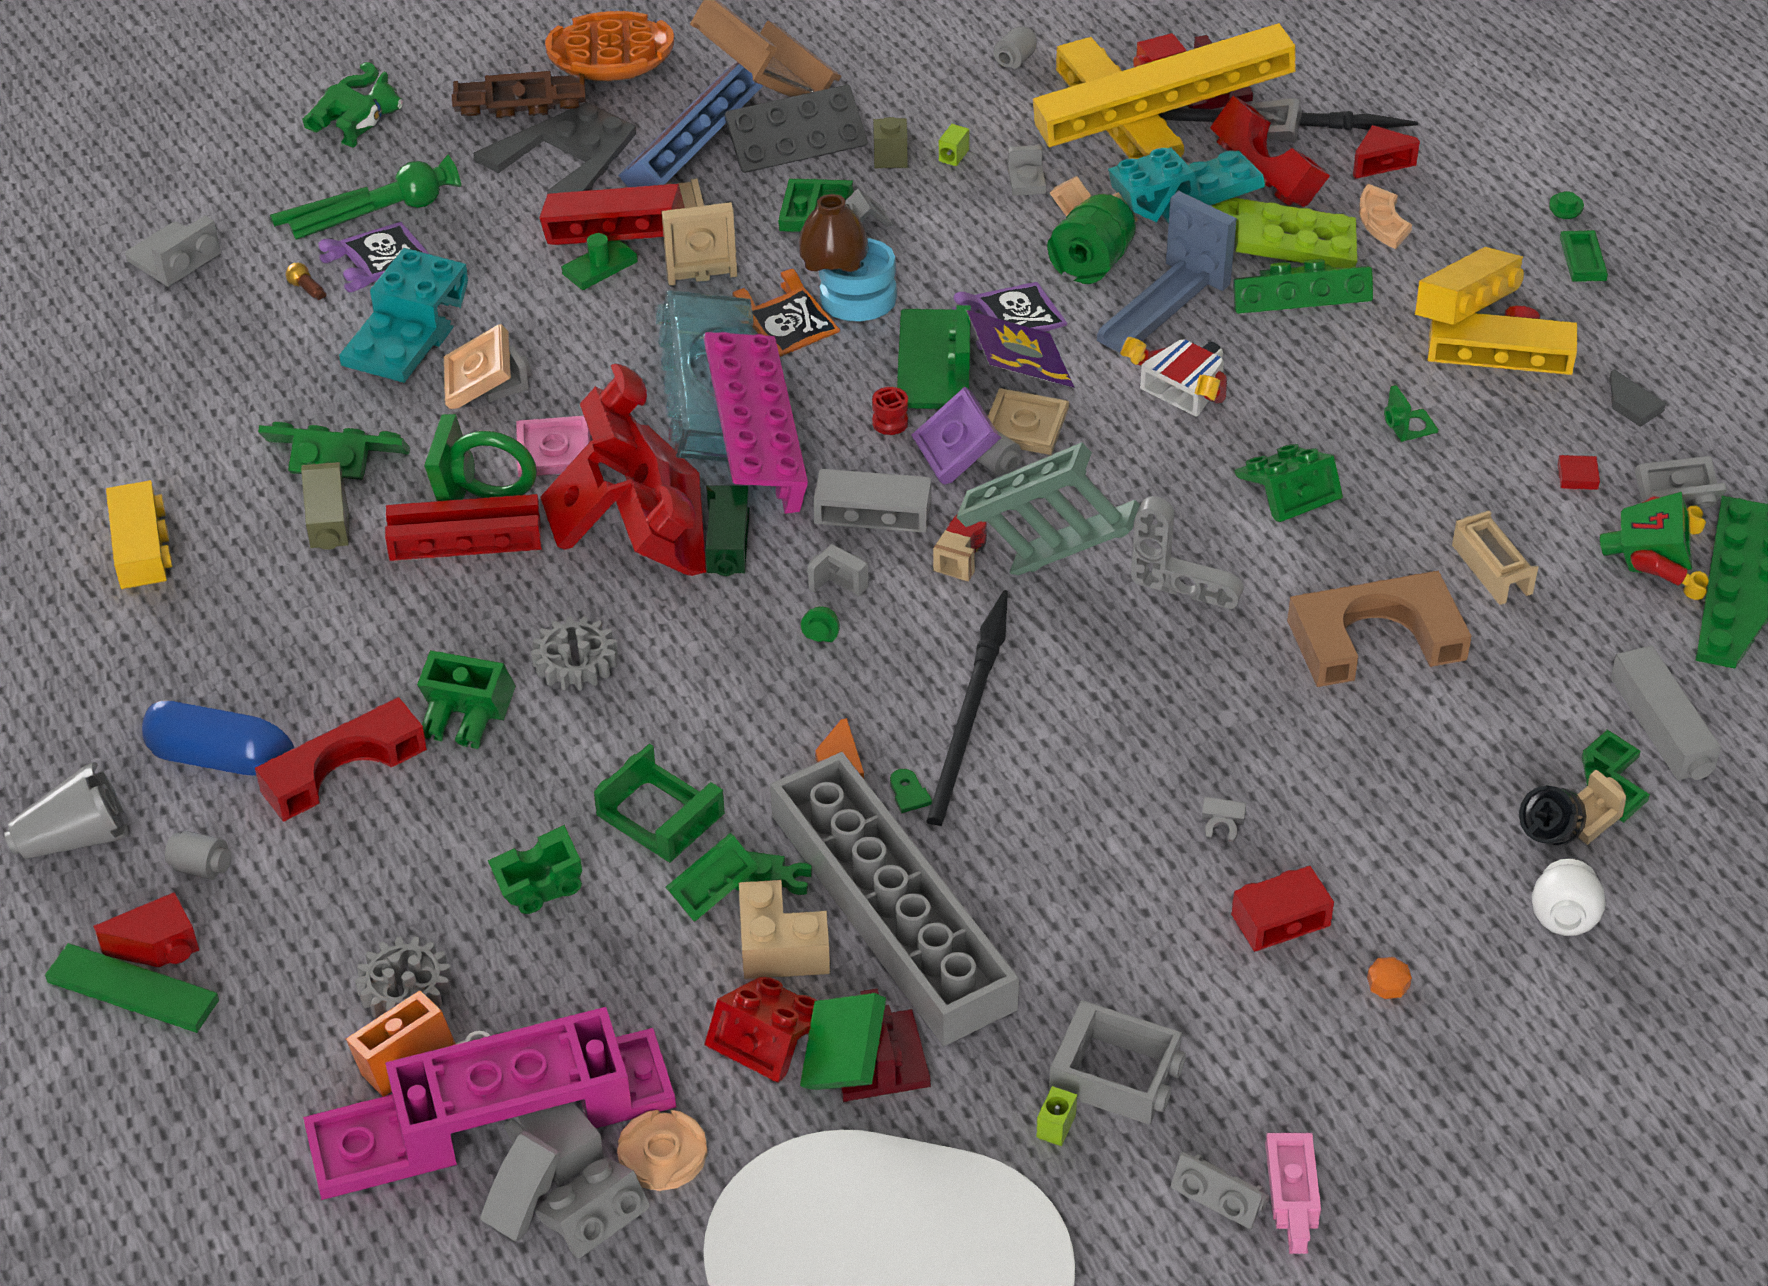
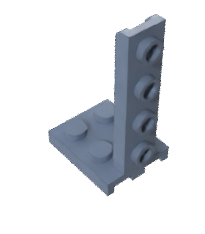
[1097,191,1237,353]

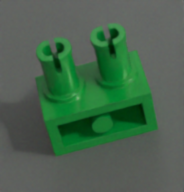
[417,650,516,749]

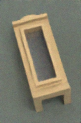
[1452,511,1539,605]

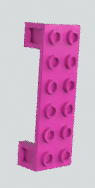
[704,332,808,514]

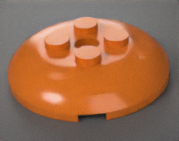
[545,11,674,81]

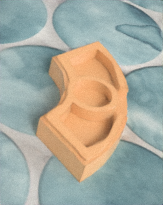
[1359,184,1412,249]

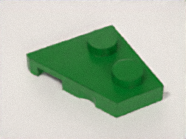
[778,178,854,232]

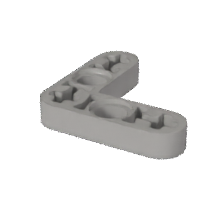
[1131,496,1244,609]

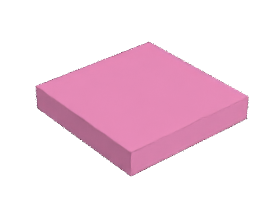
[516,416,591,477]

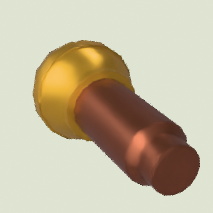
[285,262,326,300]

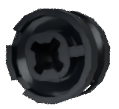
[1519,785,1587,845]

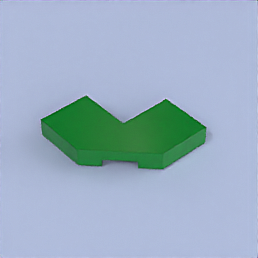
[1582,729,1650,823]

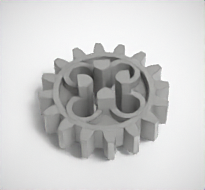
[531,616,618,690]
[355,937,452,1018]

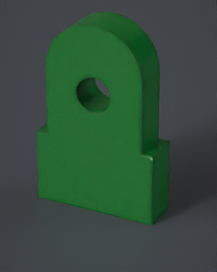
[890,769,932,814]

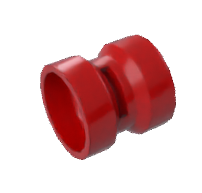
[872,387,908,435]

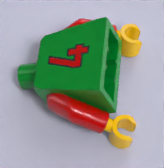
[1600,492,1709,600]

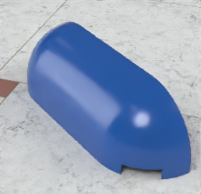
[142,701,295,776]

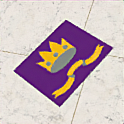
[966,310,1075,388]

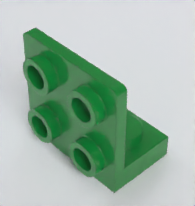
[1234,444,1343,522]

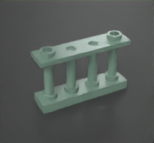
[956,442,1140,575]

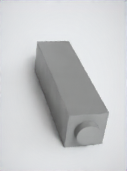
[1610,645,1721,781]

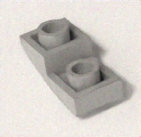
[480,1131,561,1242]

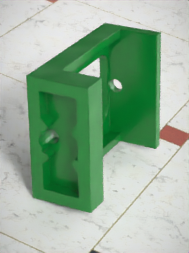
[594,743,725,863]

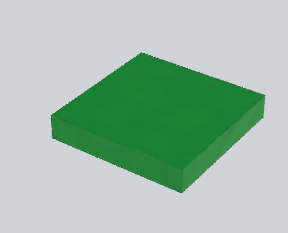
[800,993,886,1090]

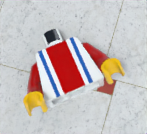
[1120,337,1227,417]

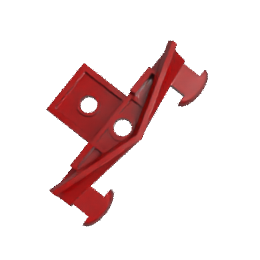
[540,363,706,576]

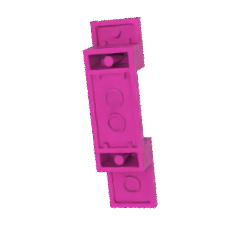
[303,1007,676,1200]

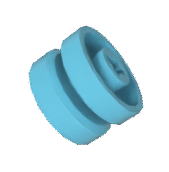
[819,238,897,322]

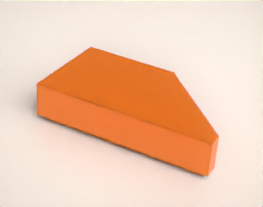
[815,718,864,779]

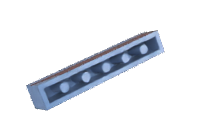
[618,62,763,187]

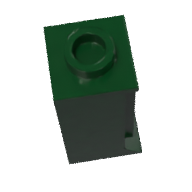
[705,485,750,576]

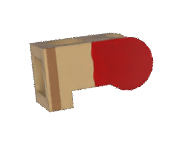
[933,515,987,582]

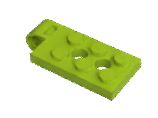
[1210,197,1357,268]

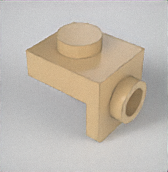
[1573,770,1626,845]

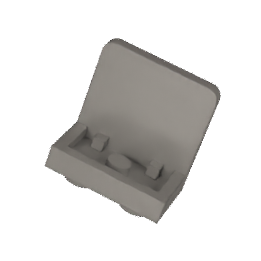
[125,216,221,287]

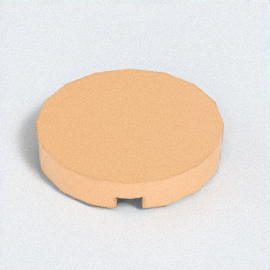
[617,1110,708,1191]

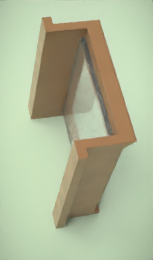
[690,0,841,97]

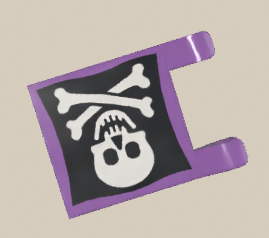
[318,222,429,293]
[952,282,1067,350]

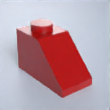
[93,892,199,968]

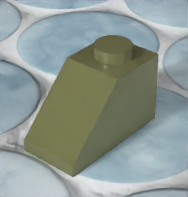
[873,117,908,168]
[301,462,350,550]

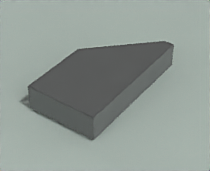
[1609,369,1666,427]

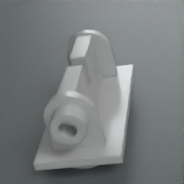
[1170,1152,1270,1229]

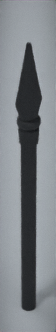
[1158,108,1418,130]
[926,590,1008,826]

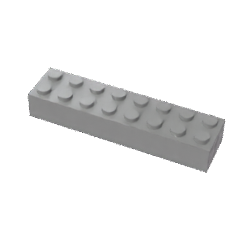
[770,752,1019,1047]

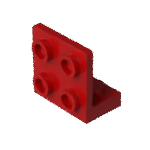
[704,977,817,1083]

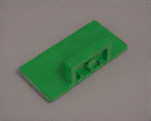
[897,305,971,409]

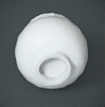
[1531,859,1606,936]

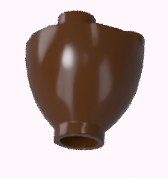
[799,194,869,272]

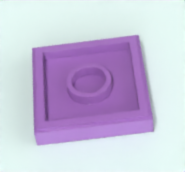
[912,387,1001,485]

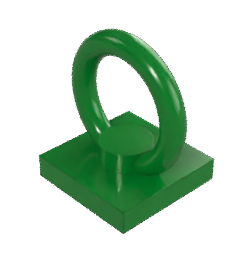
[424,414,537,501]

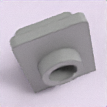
[845,188,893,227]

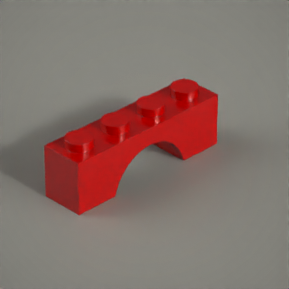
[1210,96,1330,207]
[255,697,427,822]

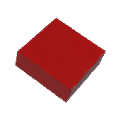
[1558,455,1600,490]

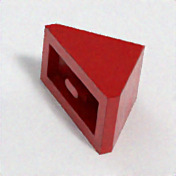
[1353,125,1420,179]

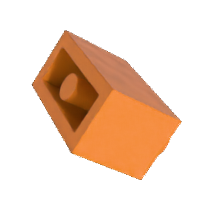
[346,990,456,1097]

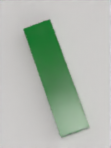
[45,943,219,1033]

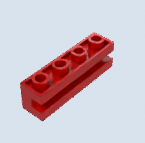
[385,494,542,561]

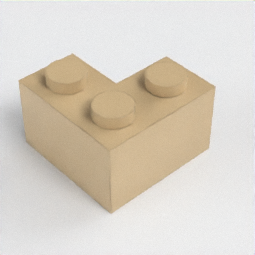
[739,880,830,979]

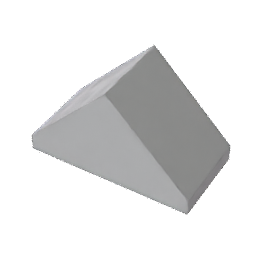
[1251,98,1302,143]

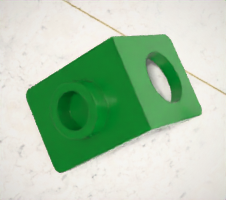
[1384,385,1439,442]

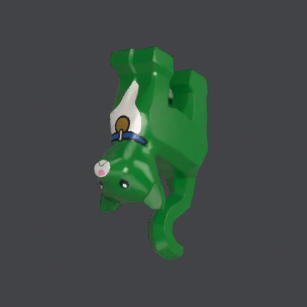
[302,62,403,148]

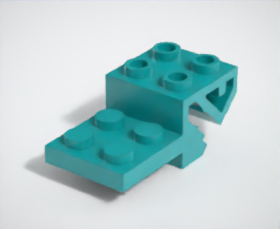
[1108,148,1265,224]
[339,248,468,383]

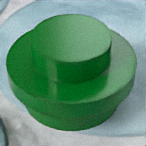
[1549,191,1584,219]
[801,606,840,642]

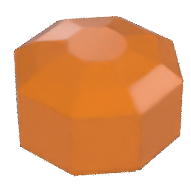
[1367,957,1412,999]

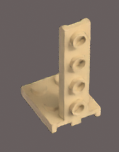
[662,178,737,286]

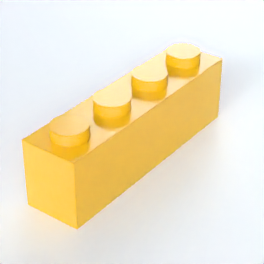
[1415,247,1524,325]
[1427,313,1577,375]

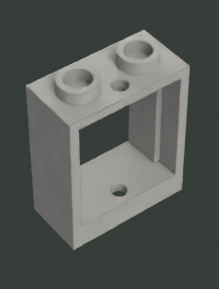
[1049,1000,1186,1125]

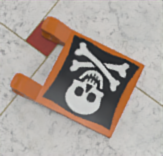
[732,269,840,357]

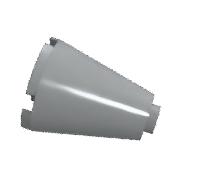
[4,762,129,859]

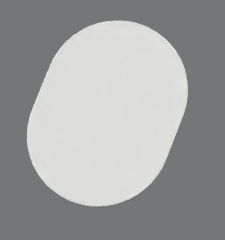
[704,1130,1075,1286]

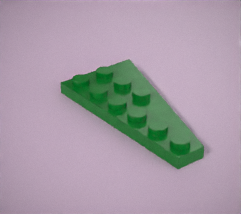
[1695,496,1768,669]

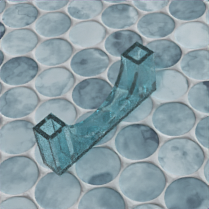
[656,290,753,462]

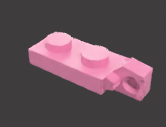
[1265,1133,1321,1254]

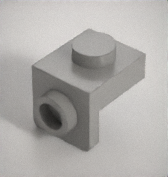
[807,544,869,596]

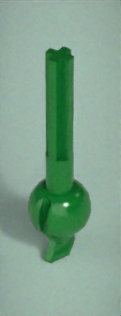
[288,154,462,240]

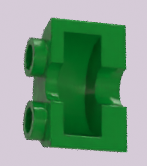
[488,825,582,914]

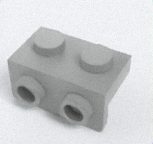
[1634,456,1727,509]
[534,1157,650,1258]

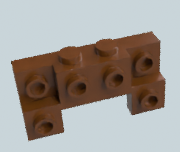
[451,71,586,119]

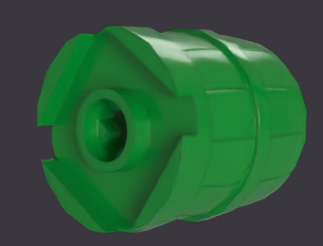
[1047,194,1136,284]

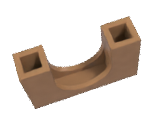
[1287,570,1472,687]

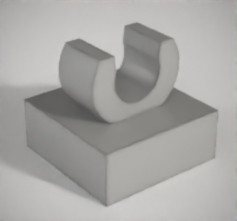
[1202,797,1246,842]

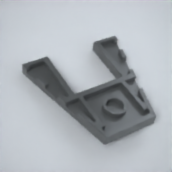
[473,102,636,194]

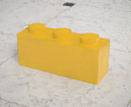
[106,480,173,589]

